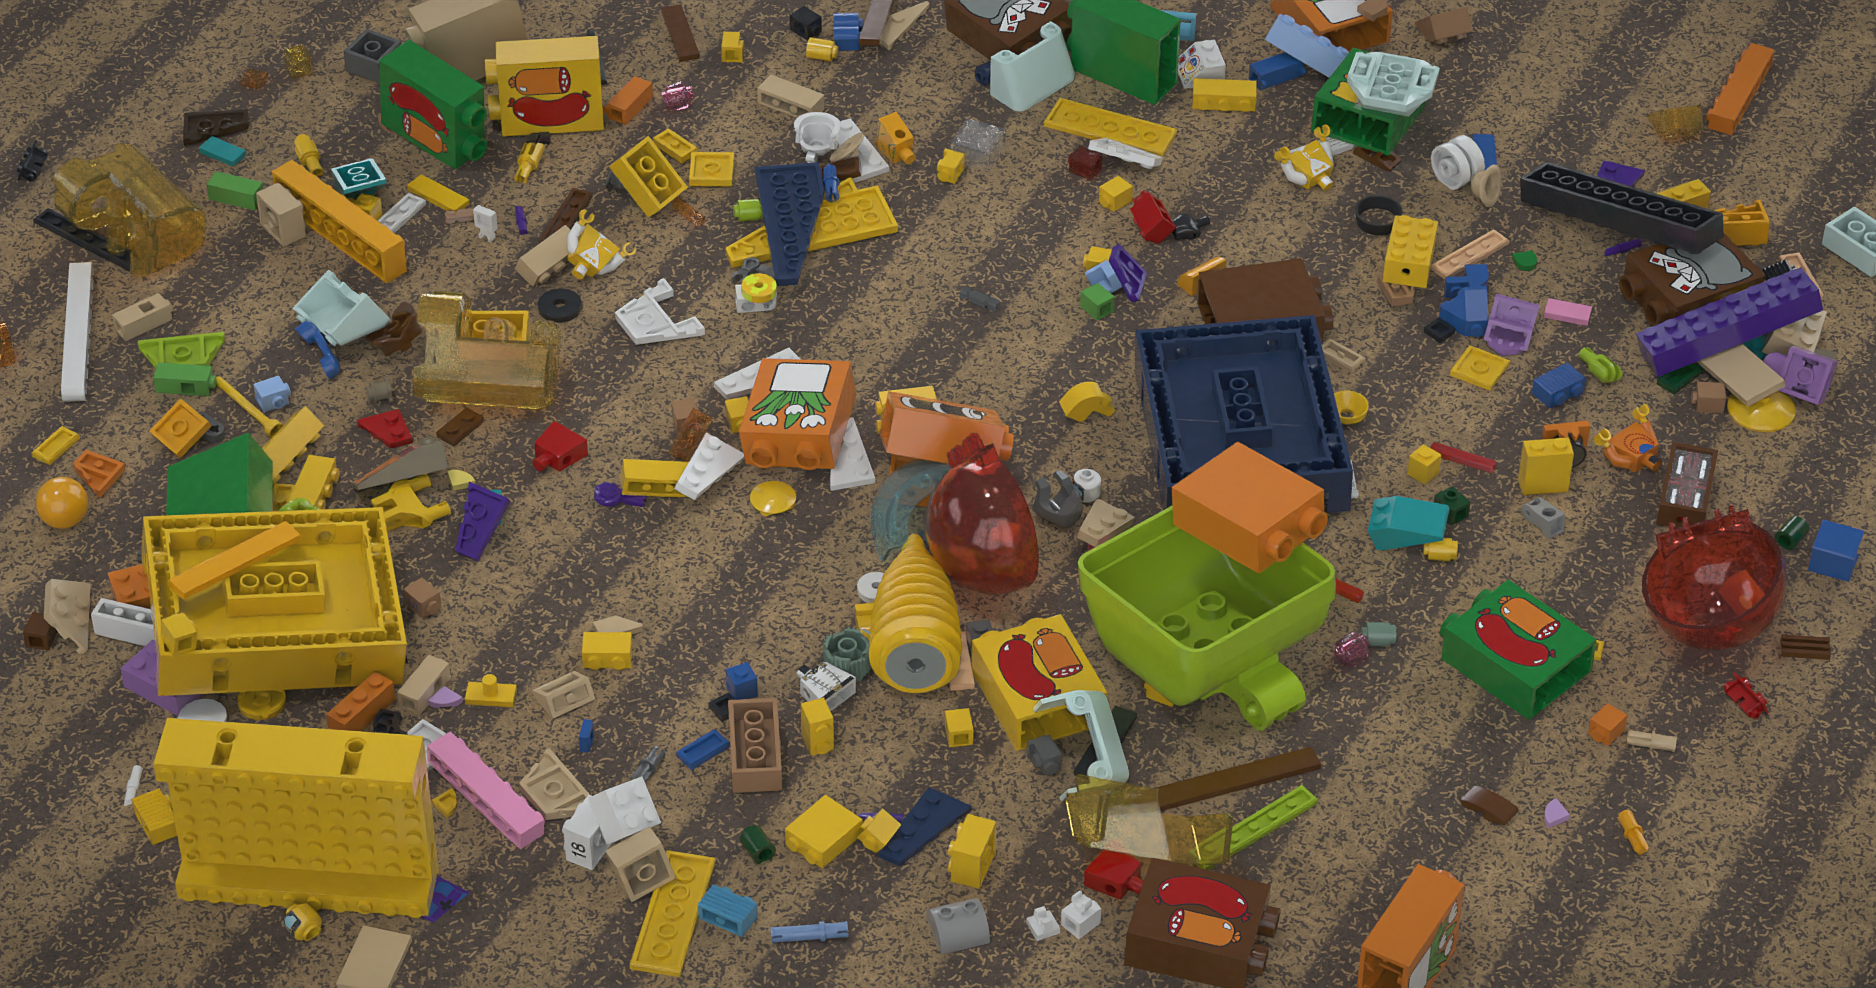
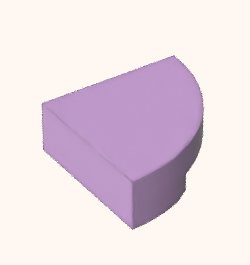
[428,686,463,708]
[1544,798,1570,828]

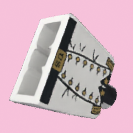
[797,662,856,712]

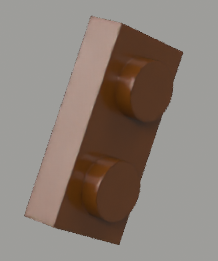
[436,407,484,447]

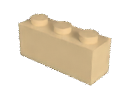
[757,74,824,118]
[515,225,570,286]

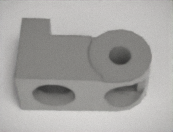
[1521,497,1565,539]

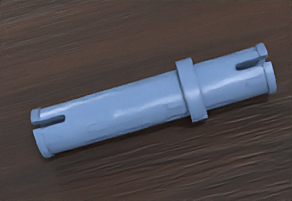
[771,921,848,943]

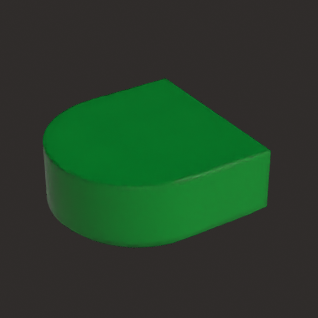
[1512,250,1537,271]

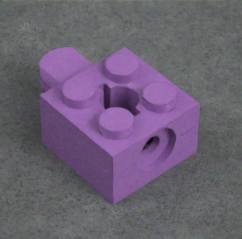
[1764,346,1839,405]

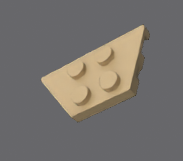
[44,579,91,654]
[519,748,590,820]

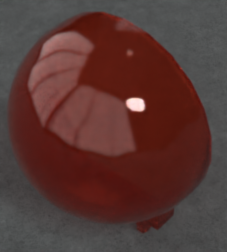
[925,433,1039,595]
[1642,505,1787,651]

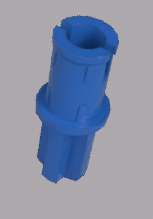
[823,164,840,202]

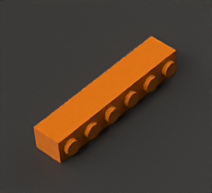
[1706,43,1775,135]

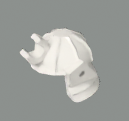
[794,112,841,163]

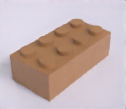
[728,698,782,793]

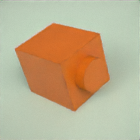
[1588,703,1628,746]

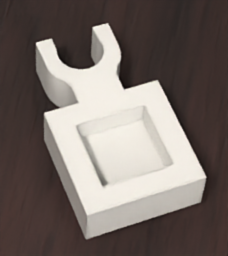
[473,205,498,242]

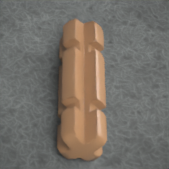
[445,206,486,224]

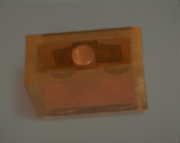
[669,407,713,462]

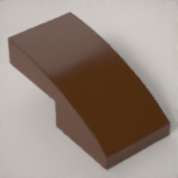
[1352,146,1402,172]
[1461,786,1519,825]

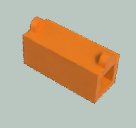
[603,76,653,125]

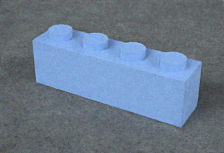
[1265,14,1349,77]

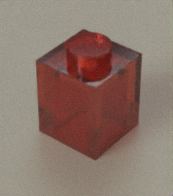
[1068,145,1102,180]

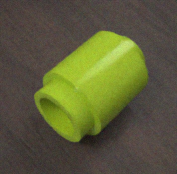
[733,199,763,222]

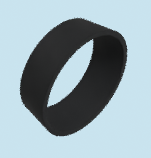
[1355,195,1403,236]

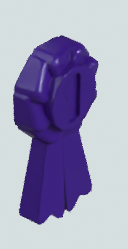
[594,482,647,507]

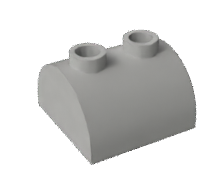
[926,898,990,955]

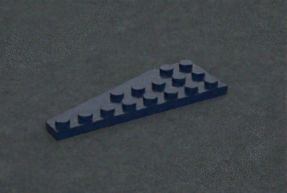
[755,162,824,286]

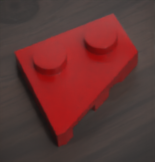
[357,409,413,449]

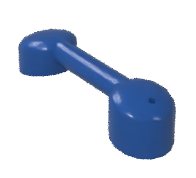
[294,321,341,379]

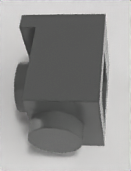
[1027,734,1062,775]

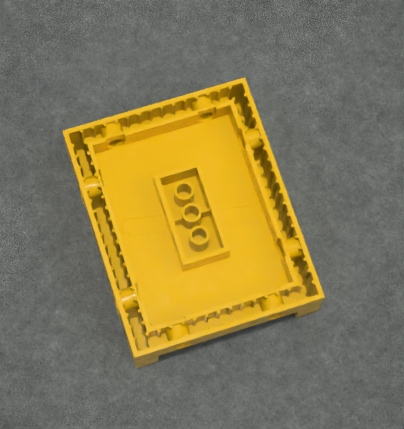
[142,507,407,696]
[153,718,439,918]

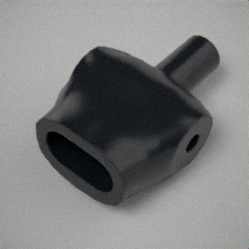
[1171,213,1210,240]

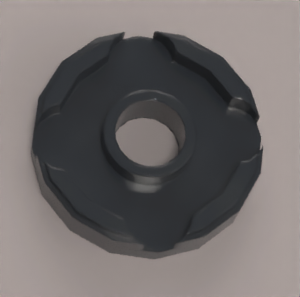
[538,288,582,323]

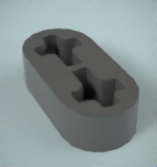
[198,412,225,443]

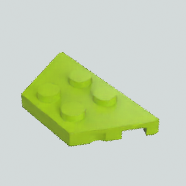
[138,332,225,369]

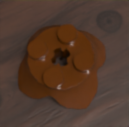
[365,300,422,356]

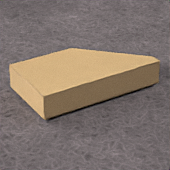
[593,616,643,634]

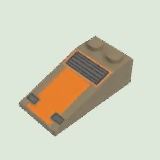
[351,436,448,490]

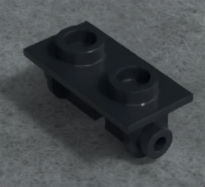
[16,140,48,182]

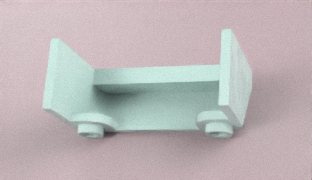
[1033,690,1129,801]

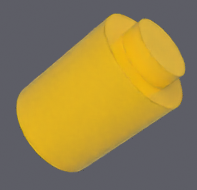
[806,37,838,62]

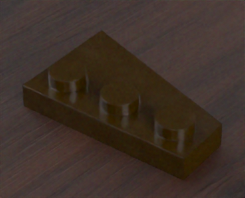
[183,109,249,146]

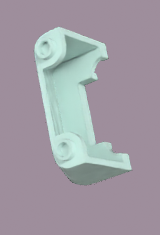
[990,21,1075,111]
[292,270,391,346]

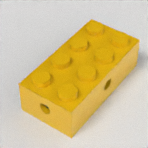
[1383,215,1438,288]

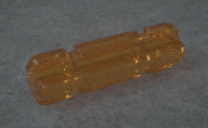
[672,197,705,227]

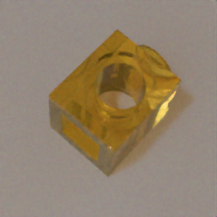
[284,44,313,79]

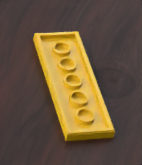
[1044,98,1177,157]
[630,850,716,977]

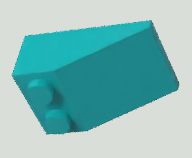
[331,158,387,199]
[1367,496,1449,551]

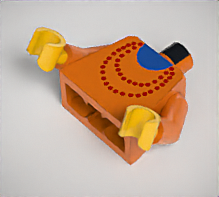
[1594,404,1662,472]

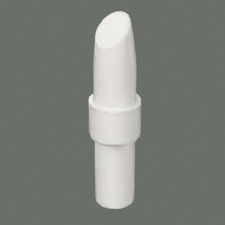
[124,765,143,806]

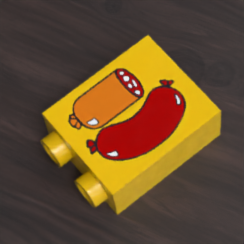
[485,36,604,136]
[971,614,1108,751]

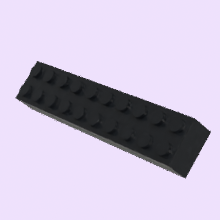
[1520,162,1724,254]

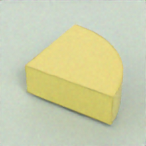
[447,470,475,491]

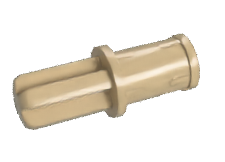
[1627,730,1677,752]

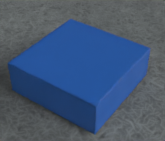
[579,719,594,753]

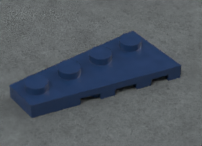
[878,787,972,866]

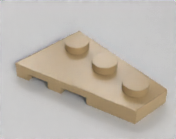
[1077,498,1135,547]

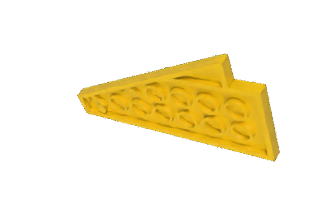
[725,178,898,268]

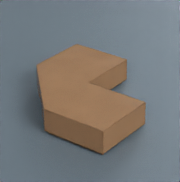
[1357,0,1387,21]

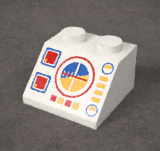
[1178,40,1226,89]

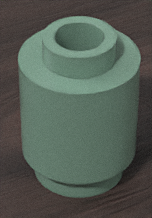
[1360,622,1396,646]

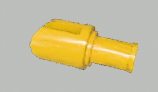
[294,134,324,177]
[514,142,545,184]

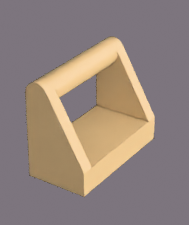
[532,671,595,718]

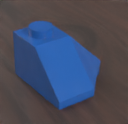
[1439,286,1489,337]

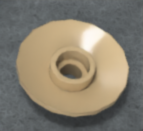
[830,132,864,162]

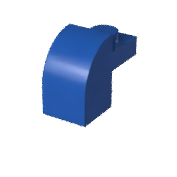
[1444,264,1489,298]

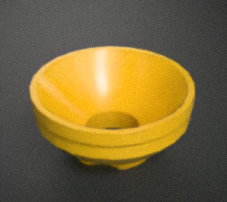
[1334,390,1369,425]

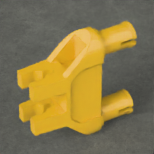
[371,473,451,532]

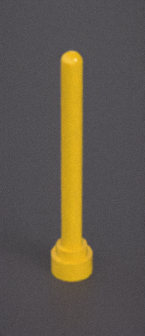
[216,376,283,438]

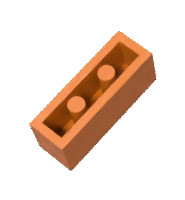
[326,671,396,732]

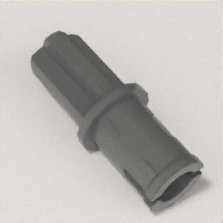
[630,746,666,782]

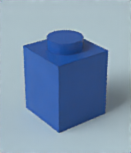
[725,662,758,700]

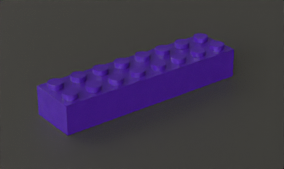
[1636,267,1823,377]

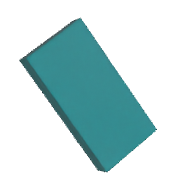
[199,136,246,167]

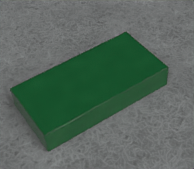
[1656,363,1703,395]

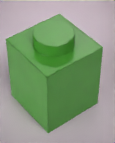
[1080,283,1115,321]

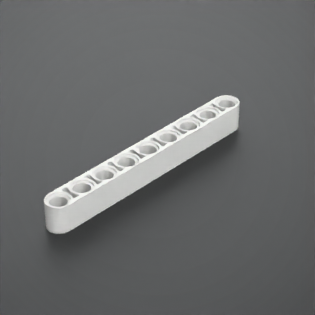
[61,262,94,402]

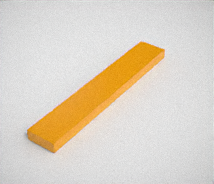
[169,521,301,600]

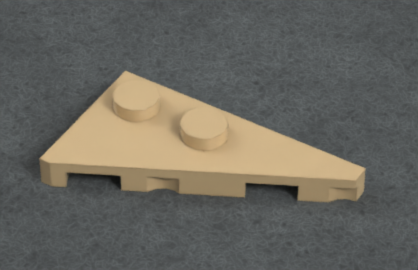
[881,1,930,50]

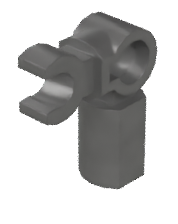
[731,257,774,285]

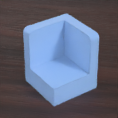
[1085,260,1122,293]

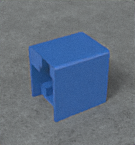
[1808,519,1864,582]

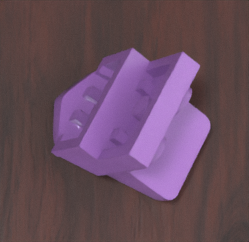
[1484,294,1540,356]

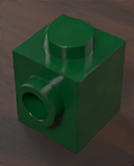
[1434,486,1470,526]

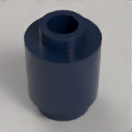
[975,60,991,85]

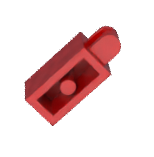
[1130,190,1176,244]

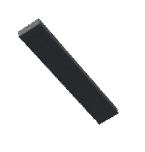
[33,208,145,272]

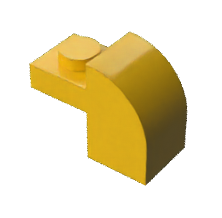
[1059,382,1115,422]

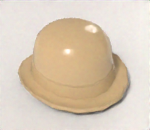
[1471,165,1501,207]

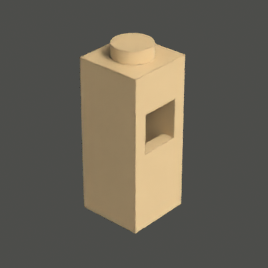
[112,293,173,341]
[397,655,451,716]

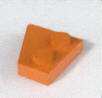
[73,450,126,498]

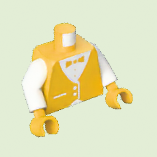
[1274,125,1334,191]
[567,209,636,279]

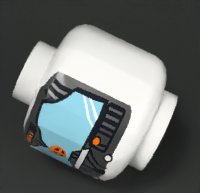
[1072,469,1101,503]

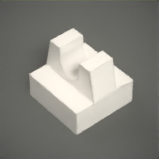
[1026,906,1060,941]

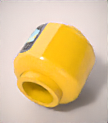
[284,903,322,941]

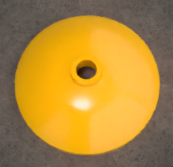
[1727,390,1796,432]

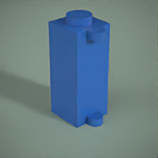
[1249,52,1306,90]

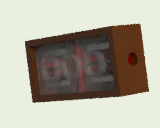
[1656,442,1718,532]

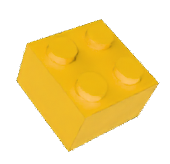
[948,814,996,889]

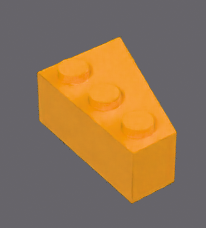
[1714,200,1770,246]

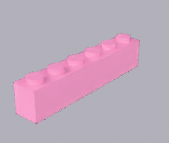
[427,731,545,849]

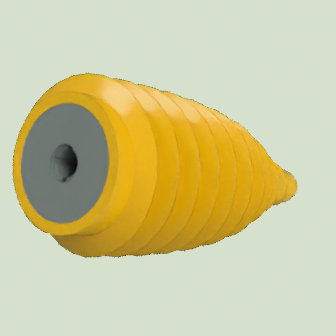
[869,534,962,693]

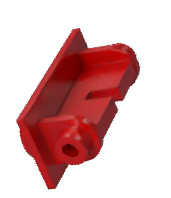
[1723,672,1769,719]

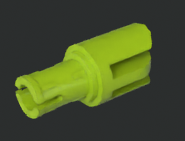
[1578,347,1623,383]

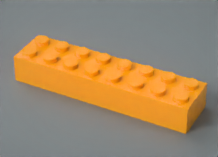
[272,160,407,284]

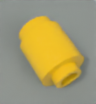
[1423,538,1458,561]

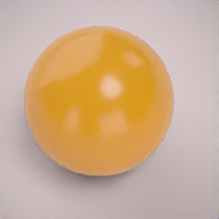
[35,477,89,529]

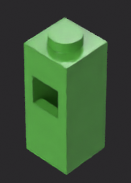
[206,171,264,210]
[153,362,217,396]

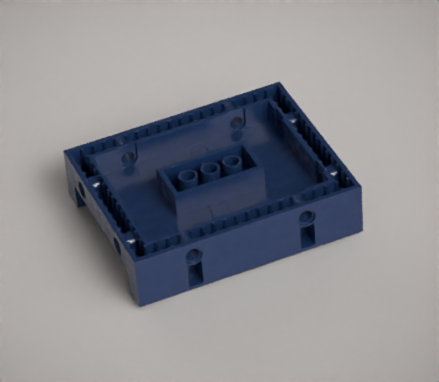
[1135,315,1353,513]

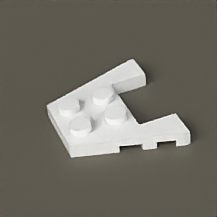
[615,278,705,345]

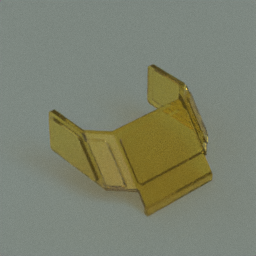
[1065,774,1233,866]

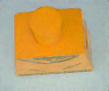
[875,112,916,164]

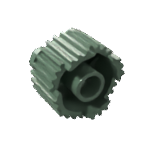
[823,627,871,682]

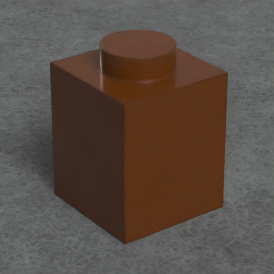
[23,612,58,651]

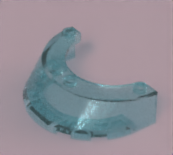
[870,459,1019,562]

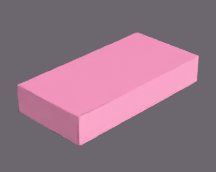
[1544,298,1592,326]

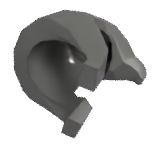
[1032,470,1083,528]

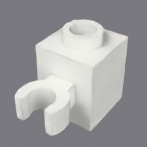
[1061,891,1101,939]

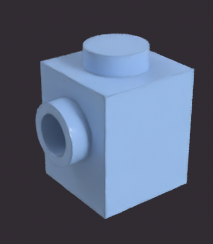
[253,376,291,413]

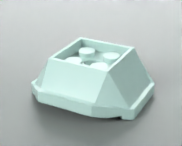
[1347,52,1440,117]

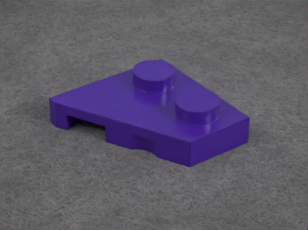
[1109,244,1147,302]

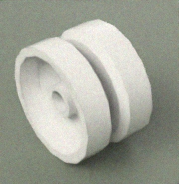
[1431,135,1485,190]

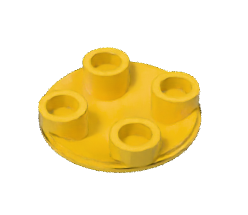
[750,481,796,516]

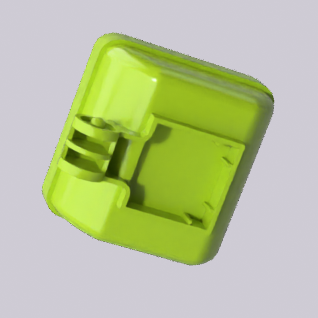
[1078,505,1336,731]

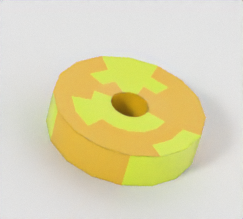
[741,273,777,303]

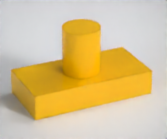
[465,674,517,707]

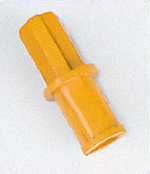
[1617,810,1649,855]

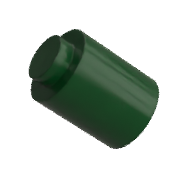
[1774,516,1809,551]
[740,825,776,864]

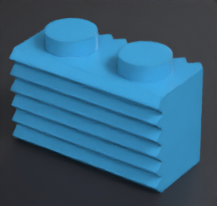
[698,884,758,937]

